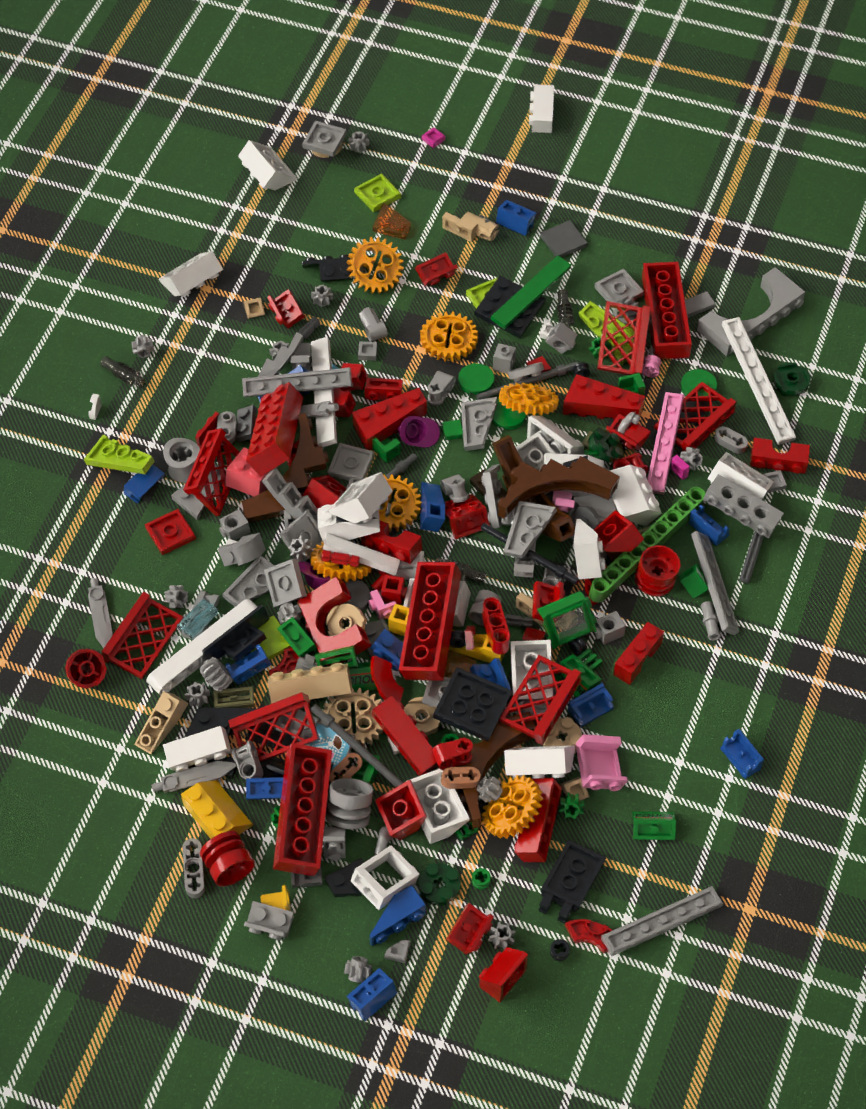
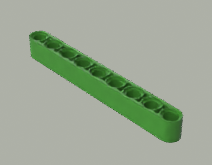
[589,487,705,603]

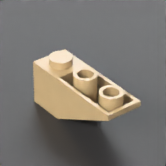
[134,691,188,754]

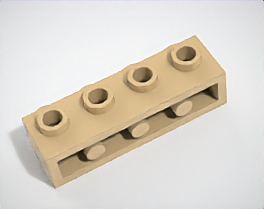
[267,663,352,703]

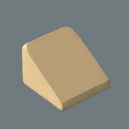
[243,297,265,319]
[561,777,589,800]

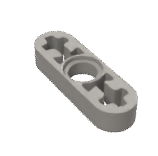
[182,838,205,898]

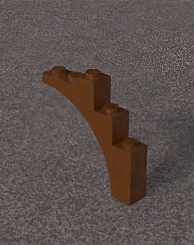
[242,413,329,523]
[492,435,575,542]
[497,456,620,519]
[448,712,535,830]

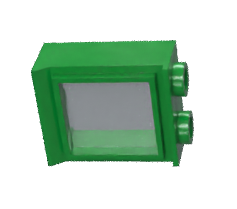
[537,591,597,650]

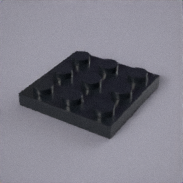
[474,276,546,339]
[432,667,512,742]

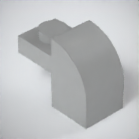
[291,343,311,372]
[218,533,266,566]

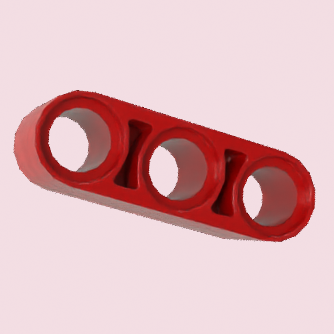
[482,597,510,655]

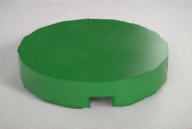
[458,363,494,395]
[681,369,717,396]
[492,399,526,430]

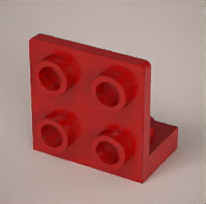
[445,494,490,539]

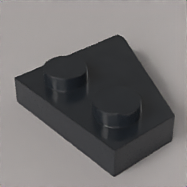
[325,858,373,897]

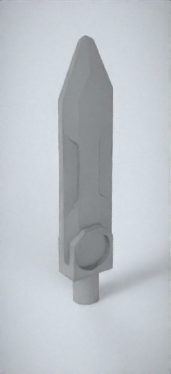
[300,401,339,418]
[88,578,113,648]
[151,761,236,793]

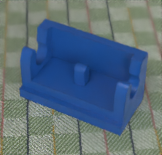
[496,200,536,236]
[124,464,165,503]
[689,505,730,546]
[225,644,272,685]
[568,683,614,728]
[720,729,764,779]
[246,777,283,800]
[347,968,397,1021]

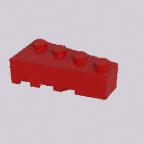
[563,374,645,420]
[352,388,427,450]

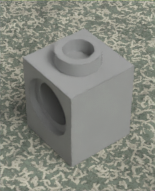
[545,322,577,354]
[493,343,516,374]
[219,509,251,540]
[594,611,626,645]

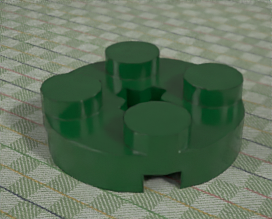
[773,362,811,396]
[589,427,624,463]
[419,863,461,906]

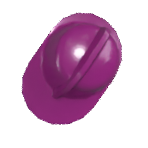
[398,416,440,447]
[298,561,330,590]

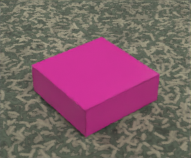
[422,127,445,148]
[671,455,690,480]

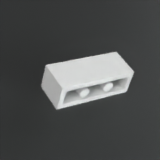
[529,84,554,133]
[163,726,231,772]

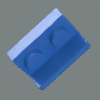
[370,629,403,672]
[470,658,511,690]

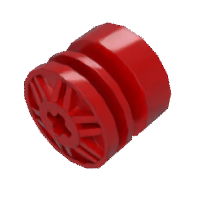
[635,545,680,597]
[199,831,255,887]

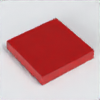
[144,509,196,555]

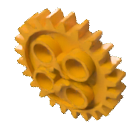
[347,237,404,294]
[420,312,478,362]
[499,382,559,416]
[378,474,422,532]
[310,541,372,582]
[482,775,543,839]

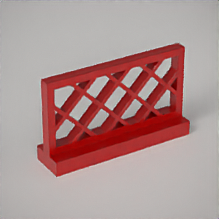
[597,301,650,375]
[654,382,736,452]
[183,428,240,516]
[101,591,183,679]
[499,655,581,745]
[228,692,320,762]

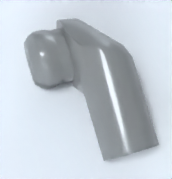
[617,412,640,435]
[374,826,392,854]

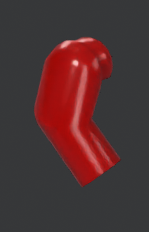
[371,570,391,592]

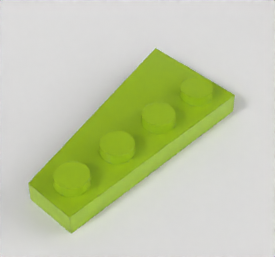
[579,301,634,366]
[84,435,155,474]

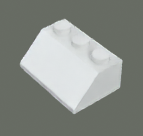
[238,140,297,190]
[159,251,223,297]
[527,415,584,455]
[708,452,774,500]
[610,465,662,526]
[329,472,393,524]
[504,745,575,779]
[410,769,470,844]

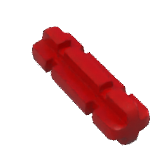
[321,550,360,567]

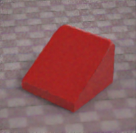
[624,424,651,447]
[522,628,546,641]

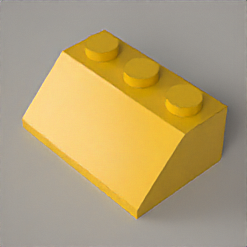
[181,780,253,839]

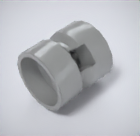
[468,590,501,627]

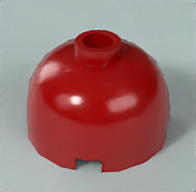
[65,648,107,689]

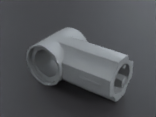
[359,307,388,342]

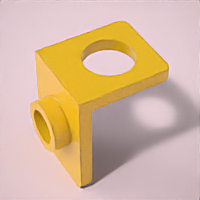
[261,885,291,911]

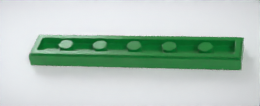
[491,255,571,329]

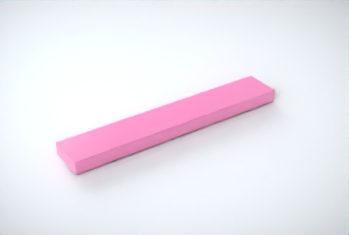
[647,392,684,495]

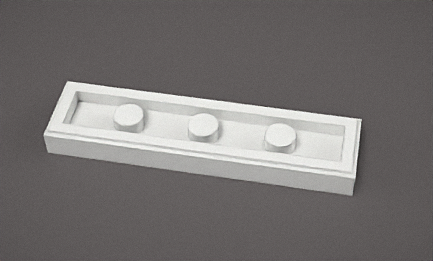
[323,534,400,575]

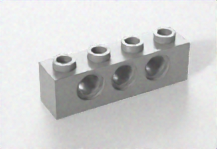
[703,474,784,539]

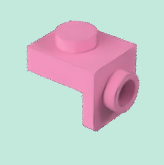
[552,491,575,513]
[368,590,397,620]

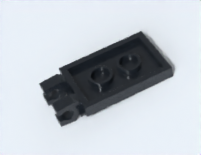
[538,839,606,924]

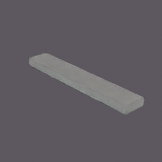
[242,368,353,398]
[691,531,739,635]
[601,886,723,956]

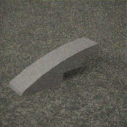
[258,332,303,377]
[262,468,318,524]

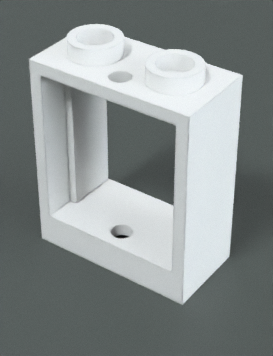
[351,845,419,910]

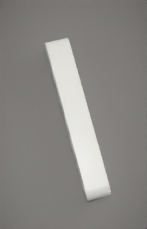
[146,599,257,695]

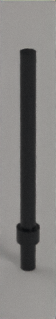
[480,523,580,585]

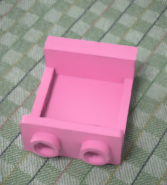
[575,734,628,791]

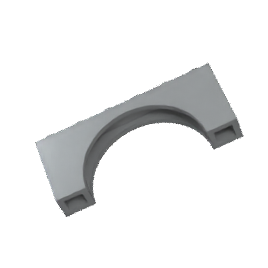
[697,267,805,356]

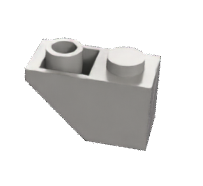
[323,827,346,861]

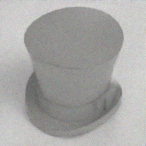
[163,438,200,483]

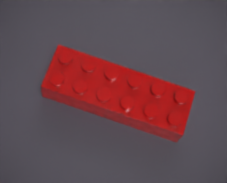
[642,262,692,359]
[246,382,303,476]
[399,562,461,681]
[273,743,332,876]

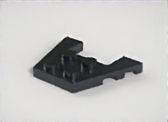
[185,707,259,779]

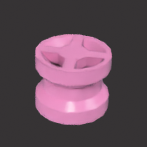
[642,355,661,378]

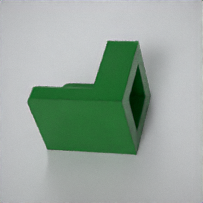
[618,373,645,396]
[372,437,401,463]
[680,564,708,598]

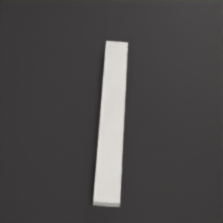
[722,317,796,445]
[311,336,337,447]

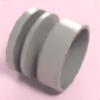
[326,778,373,829]

